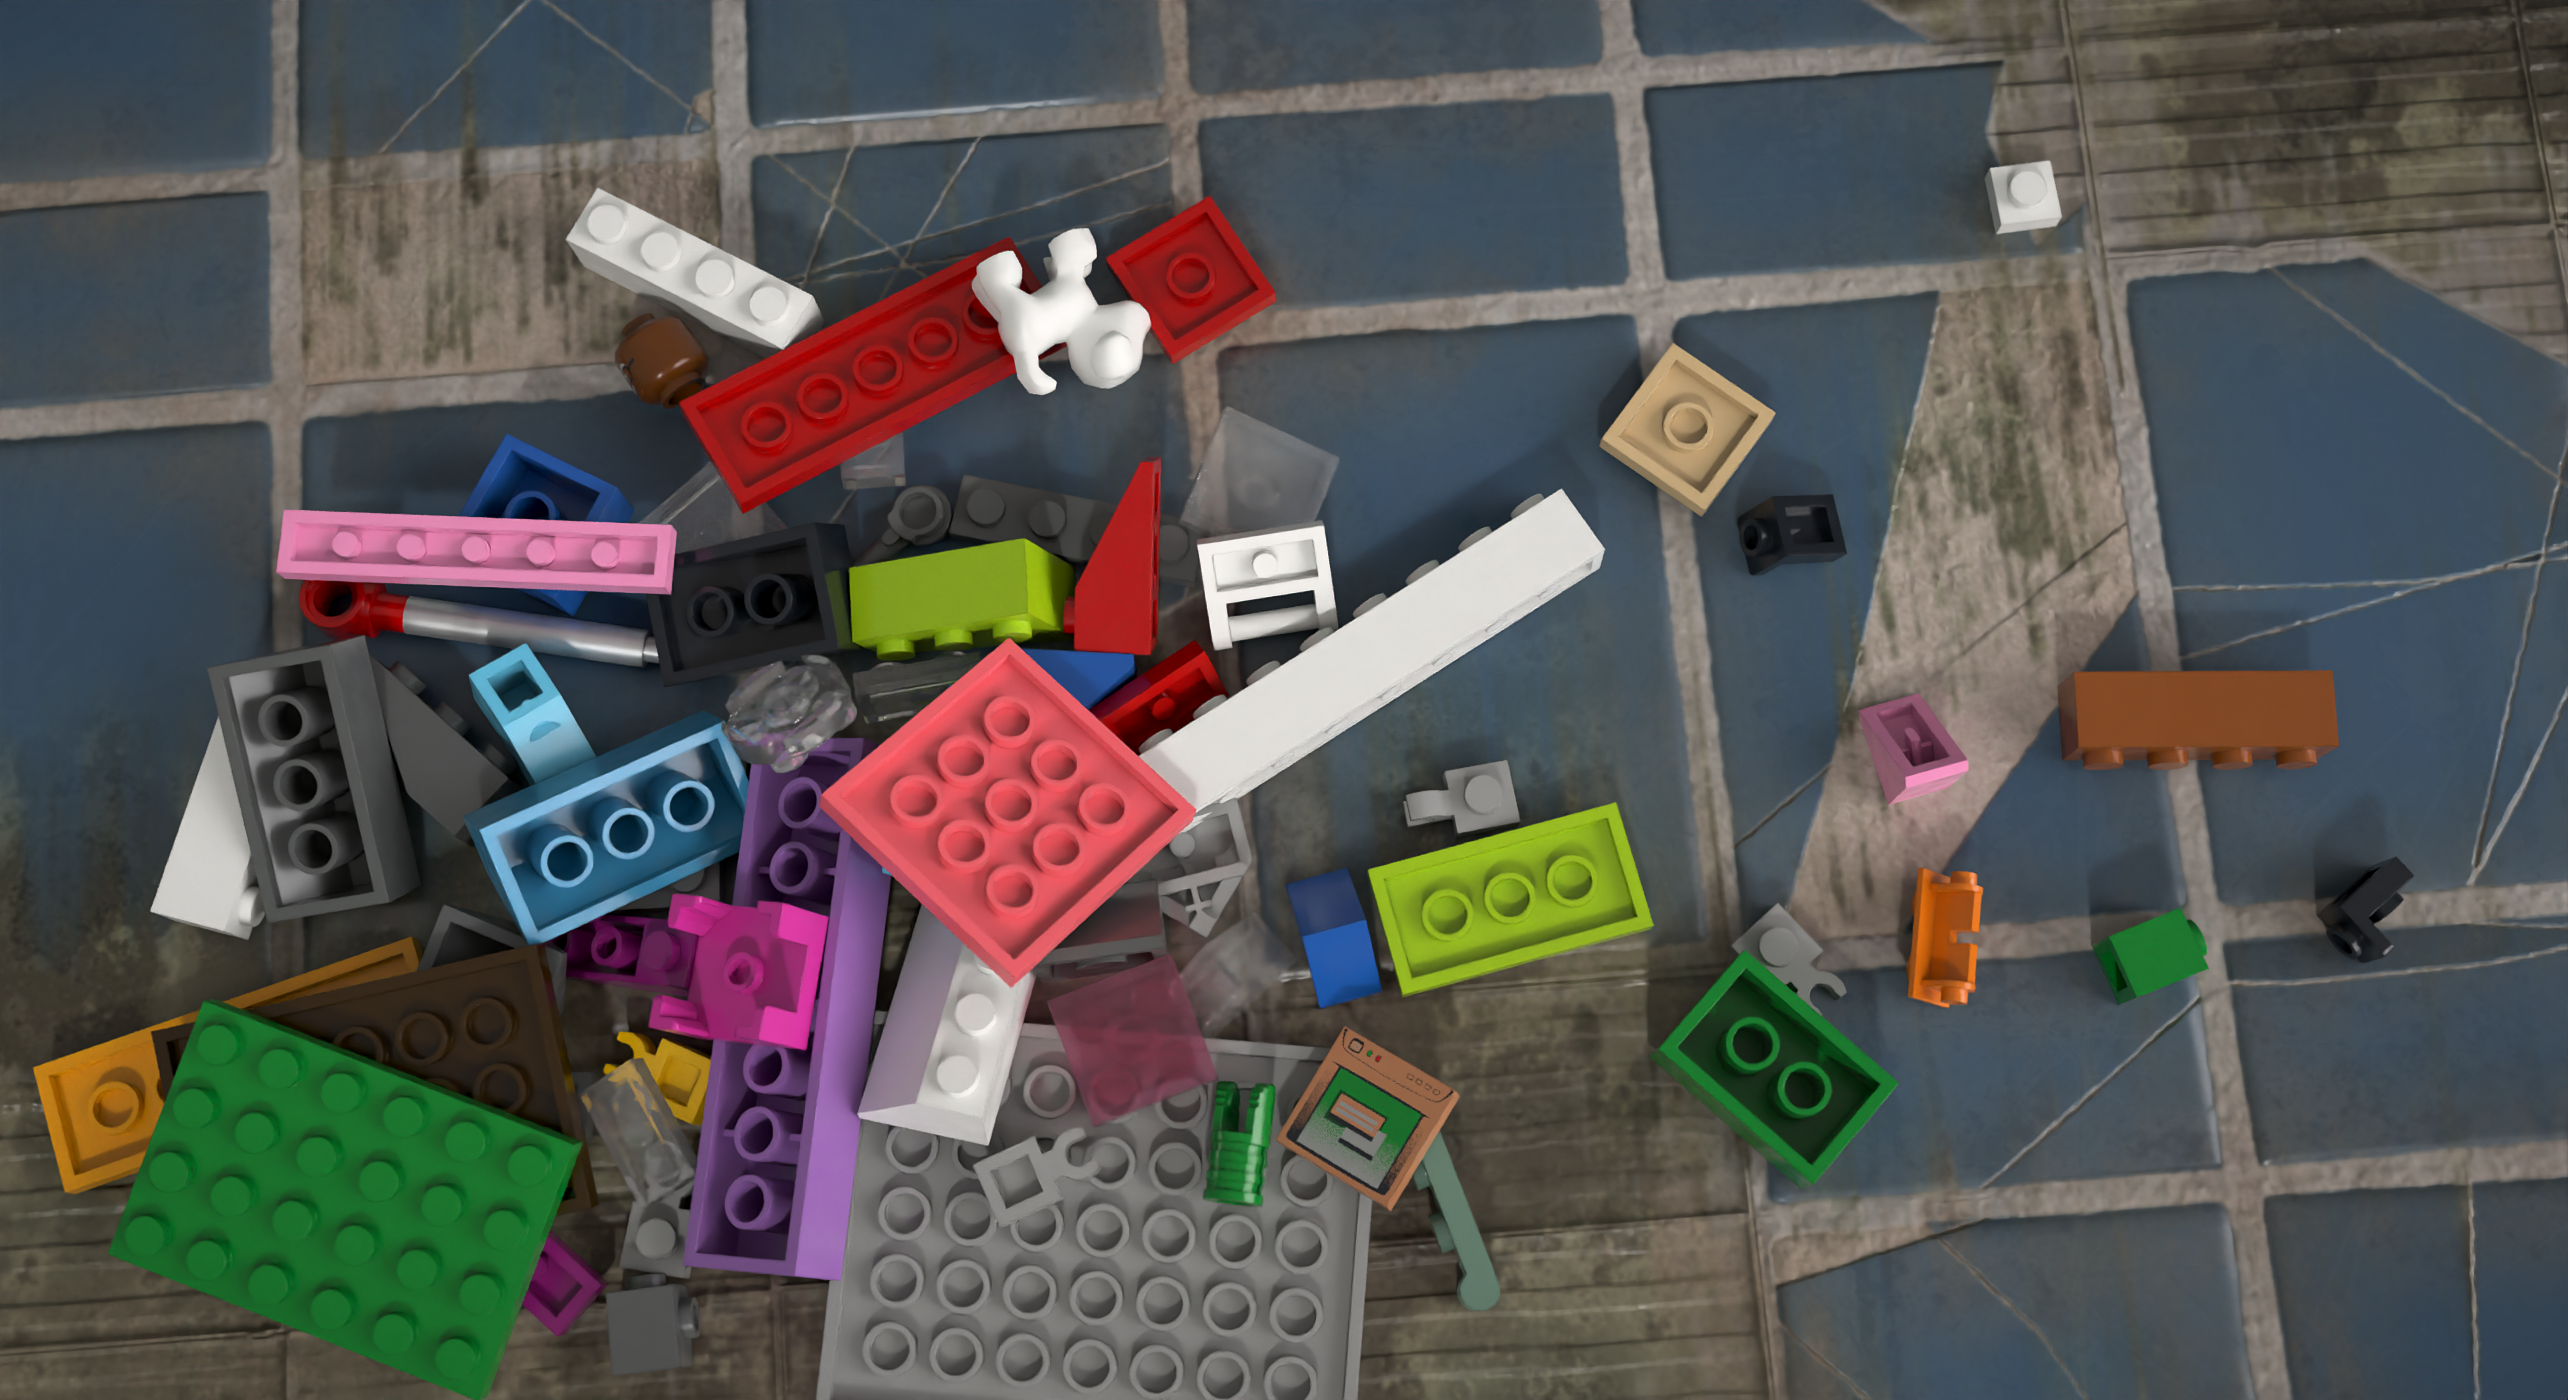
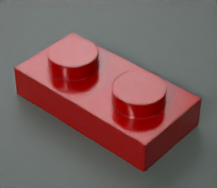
[1089,640,1229,756]

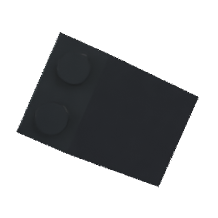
[646,522,867,687]

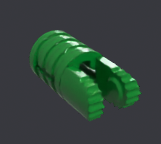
[1203,1081,1276,1207]

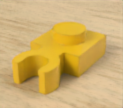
[603,1031,711,1125]

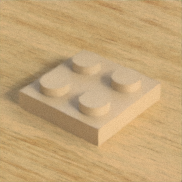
[1599,343,1776,517]

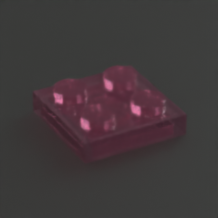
[1047,954,1219,1128]

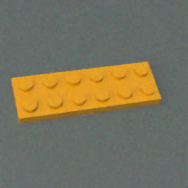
[33,936,423,1194]

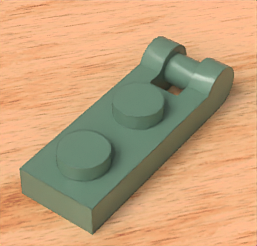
[1412,1130,1500,1312]

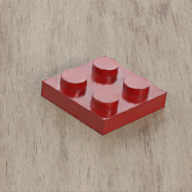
[1106,196,1276,365]

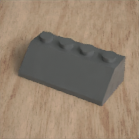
[207,635,422,923]

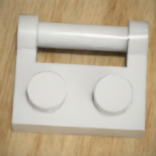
[1196,520,1339,651]

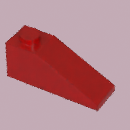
[1064,456,1161,655]

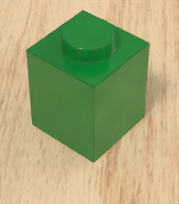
[2091,908,2209,1005]

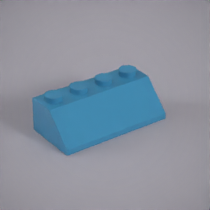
[463,710,749,946]

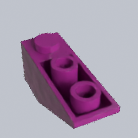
[550,915,699,997]

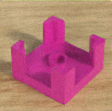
[648,894,829,1050]

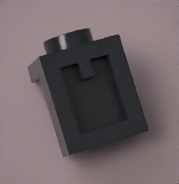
[1738,494,1847,576]
[2317,856,2414,963]

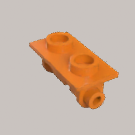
[1906,868,1983,1008]

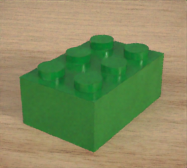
[1649,949,1899,1189]

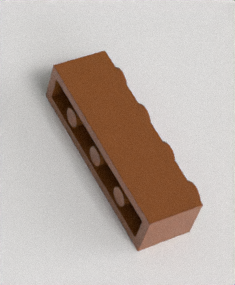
[2057,670,2339,770]

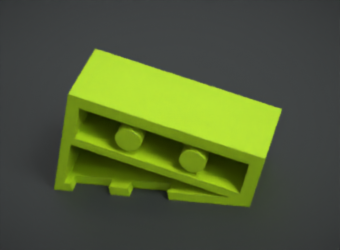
[849,538,1076,661]

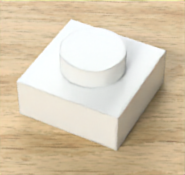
[1985,160,2062,234]

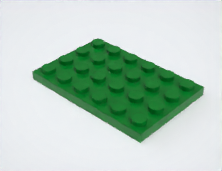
[108,999,583,1400]

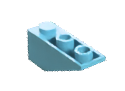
[469,643,596,786]

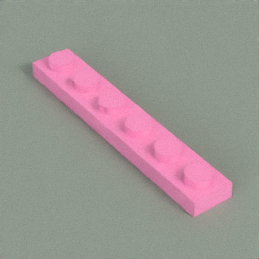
[276,510,677,594]

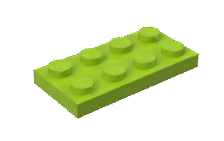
[1367,802,1654,998]

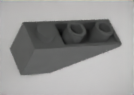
[369,655,524,847]

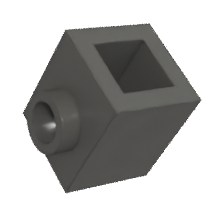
[605,1273,700,1376]

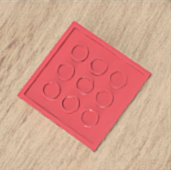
[819,638,1197,988]

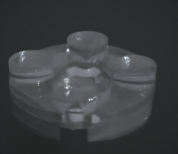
[721,655,857,773]

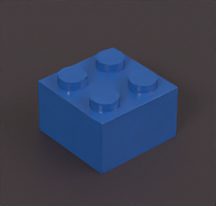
[459,433,635,617]

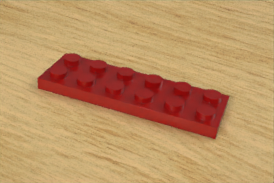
[679,236,1067,514]

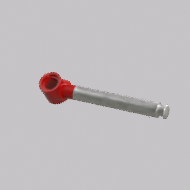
[299,580,659,667]

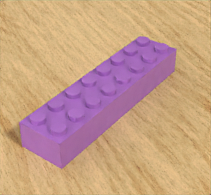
[683,738,891,1281]

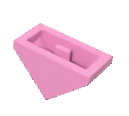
[1859,693,1969,805]

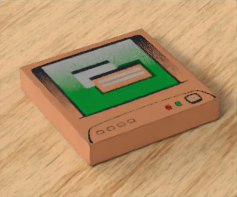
[1275,1027,1460,1211]

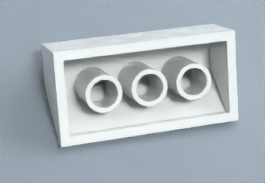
[858,904,1036,1146]

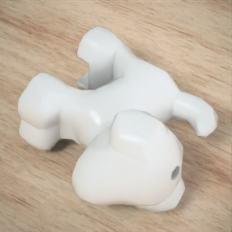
[972,228,1151,395]

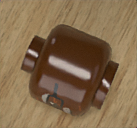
[615,313,709,409]

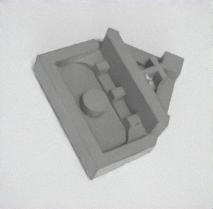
[1126,798,1253,938]

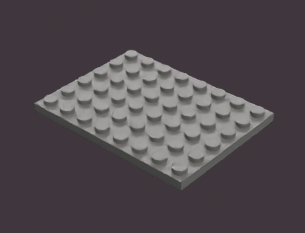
[816,1011,1372,1400]

